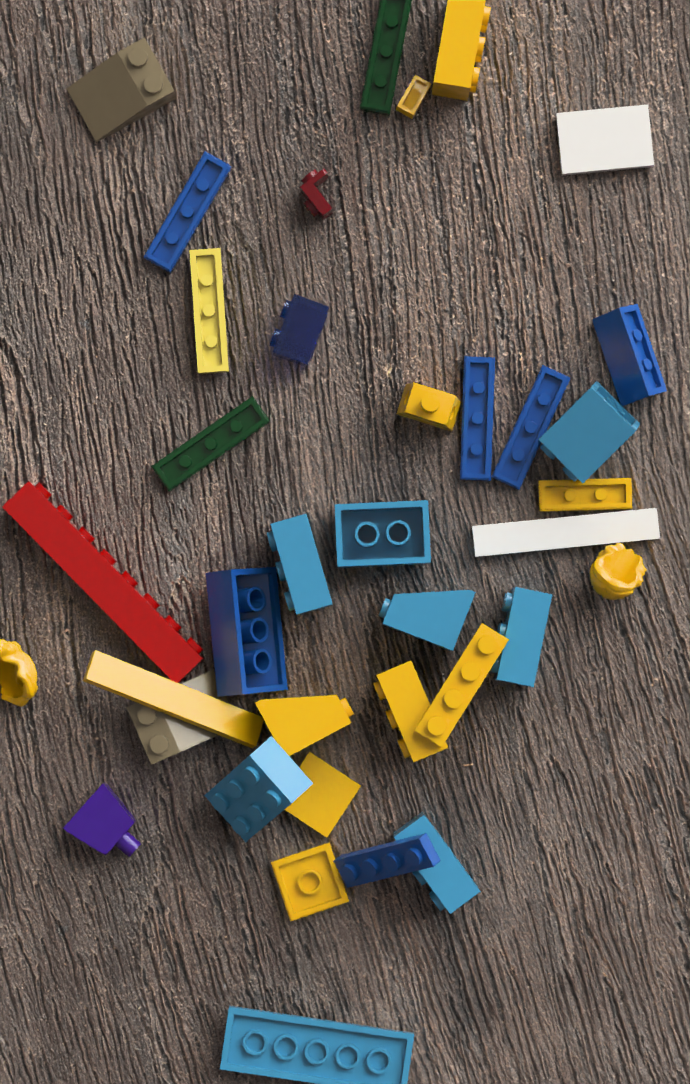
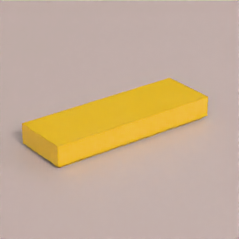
[538,478,632,512]

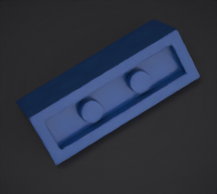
[593,304,667,406]

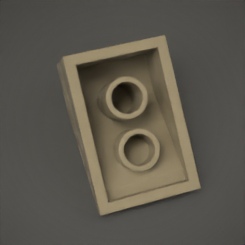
[66,37,177,143]
[126,670,229,765]

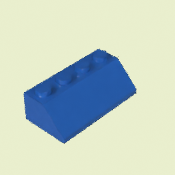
[206,567,288,697]

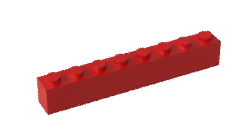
[2,481,204,683]

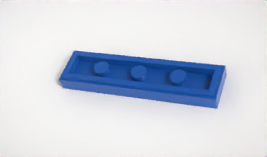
[144,151,232,274]
[460,356,495,481]
[491,365,570,490]

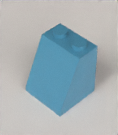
[539,381,640,483]
[378,590,476,651]

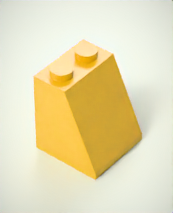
[255,694,354,756]

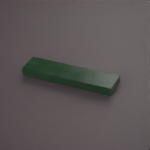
[360,0,412,116]
[151,396,270,492]

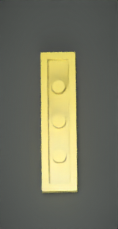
[189,248,229,374]

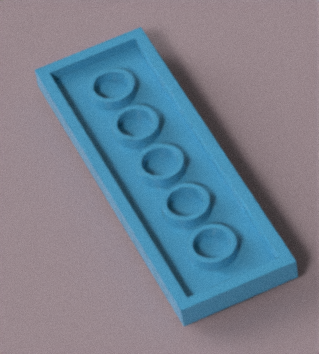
[220,1006,414,1084]

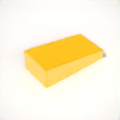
[396,75,432,119]

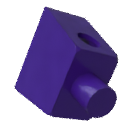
[63,782,141,857]

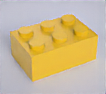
[432,0,491,101]
[373,660,448,763]

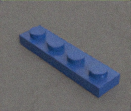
[334,833,441,888]

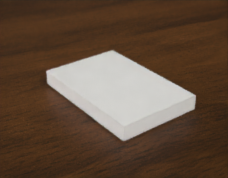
[555,104,654,176]

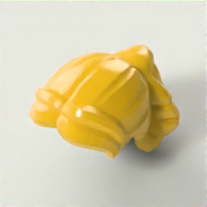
[590,543,647,600]
[0,639,38,707]

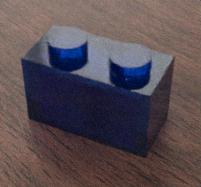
[269,294,329,368]

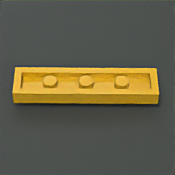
[415,623,509,747]

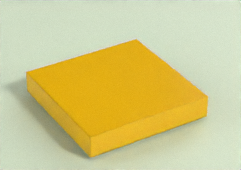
[285,751,361,838]
[271,842,349,922]

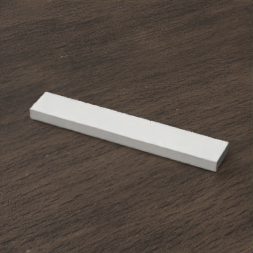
[472,508,660,557]

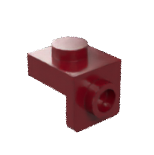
[300,169,333,221]

